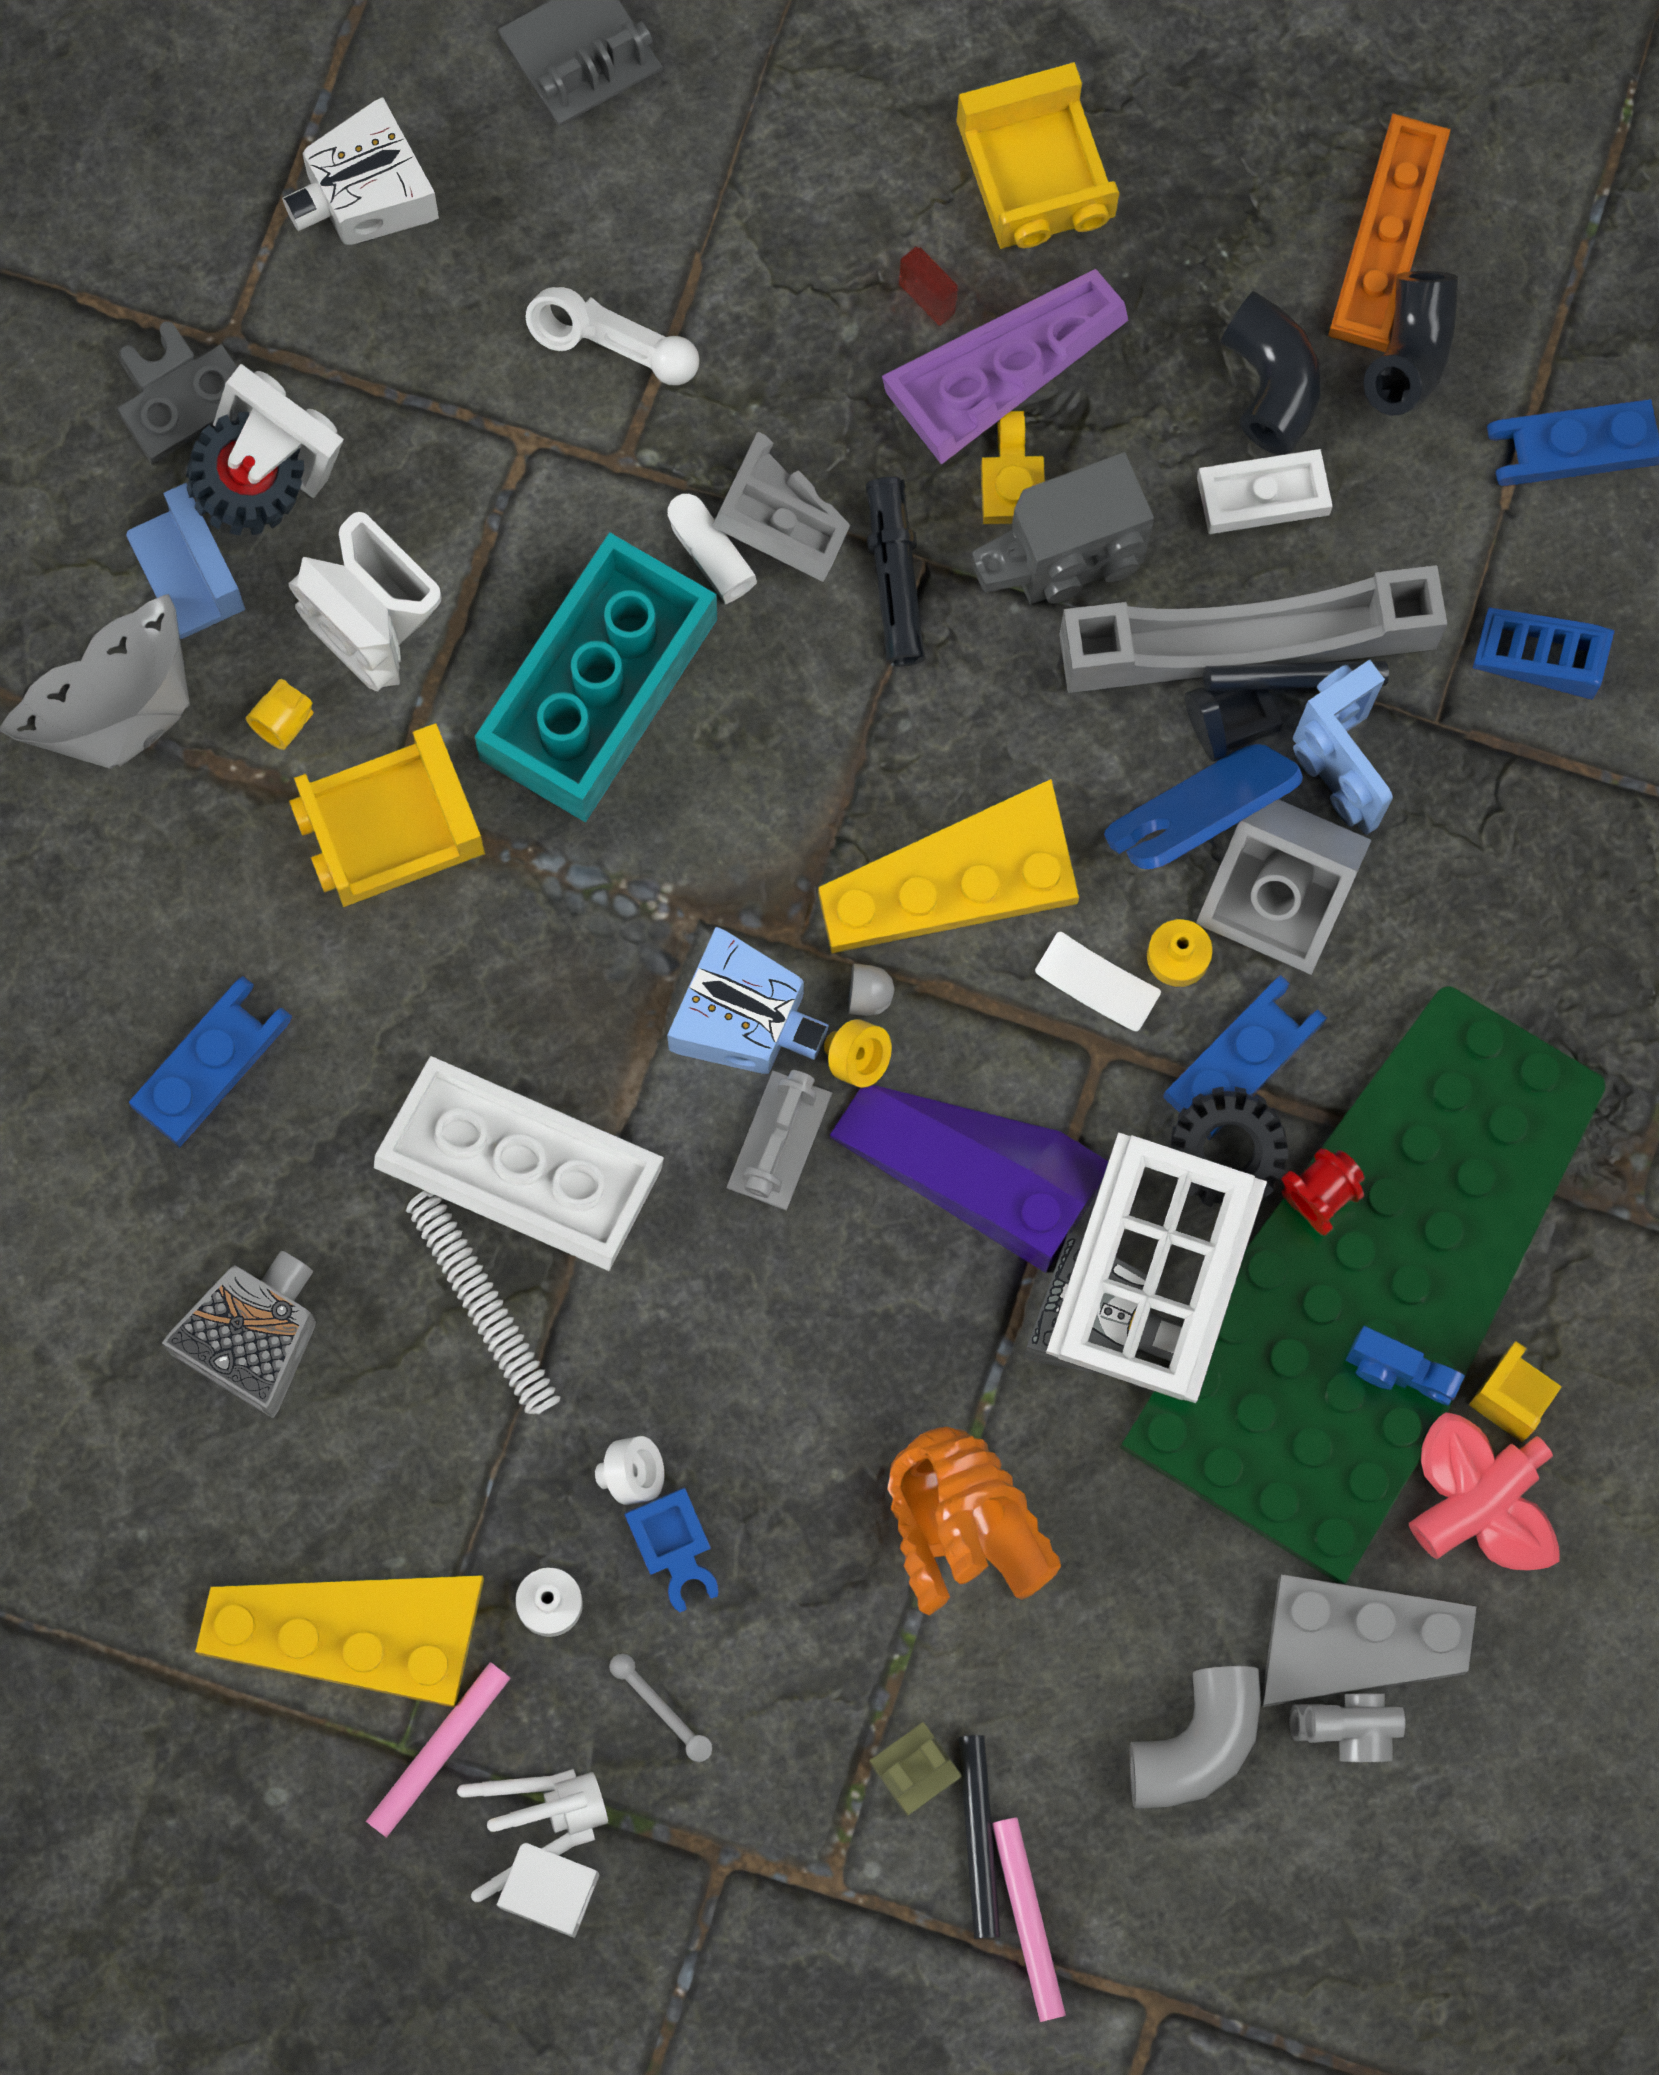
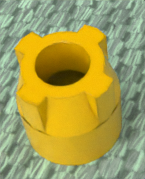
[246,679,314,750]

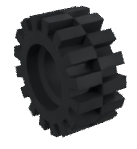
[1171,1087,1288,1207]

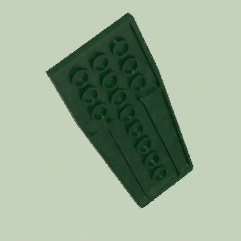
[1120,986,1606,1585]

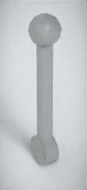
[609,1653,712,1762]

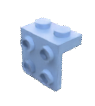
[1292,660,1393,835]

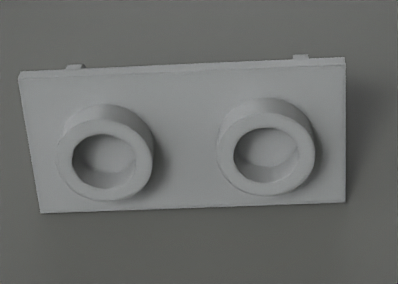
[727,1070,832,1211]

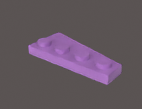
[882,269,1128,464]

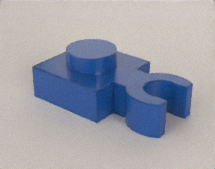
[1345,1326,1465,1406]
[624,1487,718,1613]

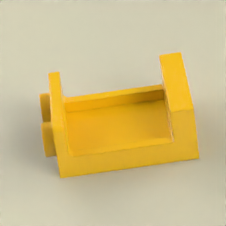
[956,62,1119,249]
[289,723,485,907]

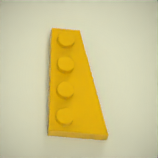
[818,779,1079,953]
[195,1576,484,1708]

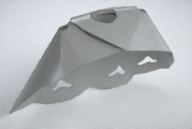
[0,594,190,769]

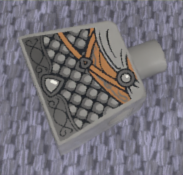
[162,1251,316,1418]

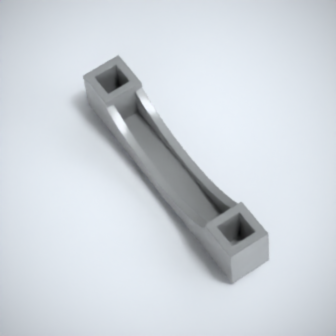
[1059,565,1447,693]

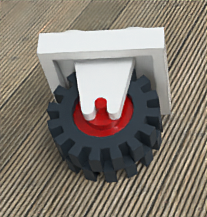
[186,364,344,535]

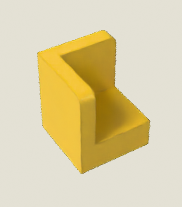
[1469,1341,1562,1443]

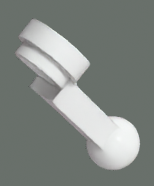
[526,287,699,385]

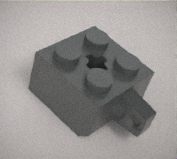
[971,452,1154,605]

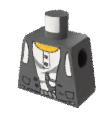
[1023,1232,1183,1375]

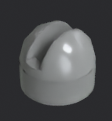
[848,964,895,1016]

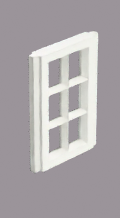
[1046,1132,1267,1403]

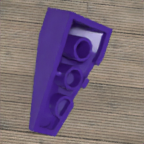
[830,1085,1109,1273]

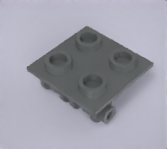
[498,0,663,127]

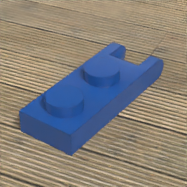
[1487,399,1659,486]
[1163,975,1327,1141]
[128,976,292,1148]

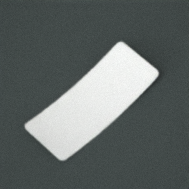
[1035,932,1161,1031]

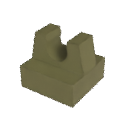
[869,1722,962,1817]

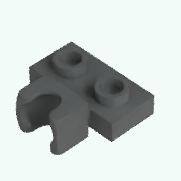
[117,321,237,465]

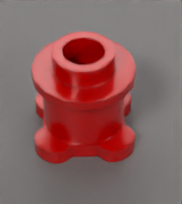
[1282,1149,1365,1236]

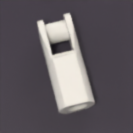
[668,494,757,604]

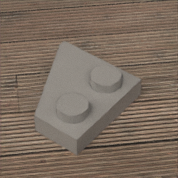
[712,432,850,582]

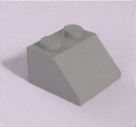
[1196,799,1371,975]

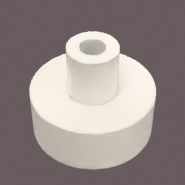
[595,1436,664,1505]
[516,1568,583,1637]

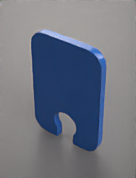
[1104,744,1303,869]

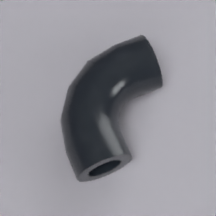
[1363,271,1458,416]
[1221,291,1320,455]

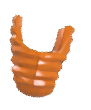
[887,1427,1061,1615]

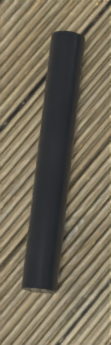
[1203,661,1389,691]
[958,1735,1001,1939]

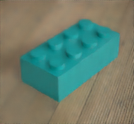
[475,532,717,823]

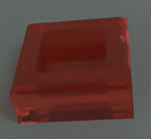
[899,246,958,326]

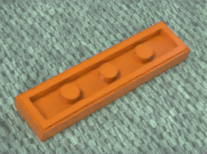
[1328,113,1451,352]

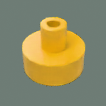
[1147,919,1212,987]
[824,1019,892,1088]

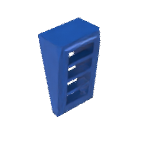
[1472,607,1614,700]

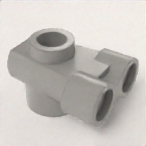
[1289,1693,1405,1762]

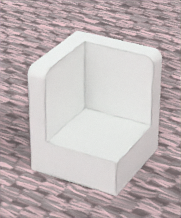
[497,1843,599,1938]

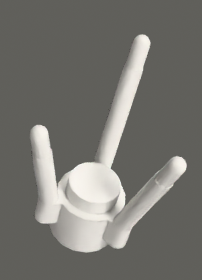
[457,1769,608,1902]

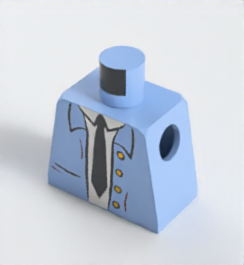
[667,927,829,1074]

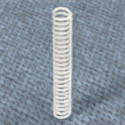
[406,1190,560,1415]

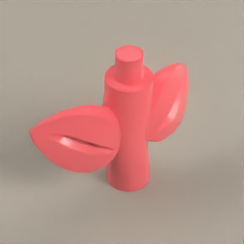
[1409,1412,1559,1570]

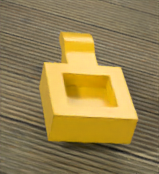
[981,411,1045,524]

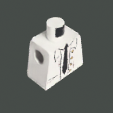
[282,97,439,245]

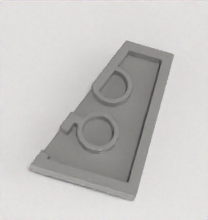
[1261,1574,1477,1707]

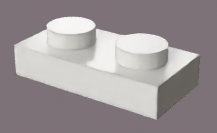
[1197,449,1333,534]

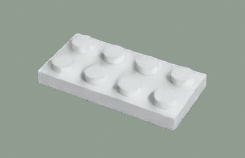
[374,1056,664,1271]

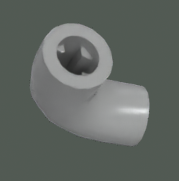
[1130,1666,1261,1809]

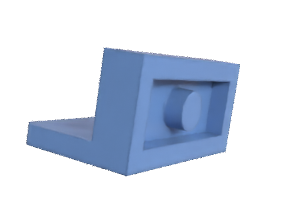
[127,483,245,639]

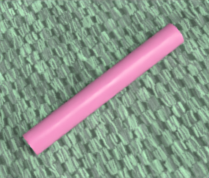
[366,1662,511,1838]
[992,1817,1066,2022]

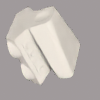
[289,512,442,692]

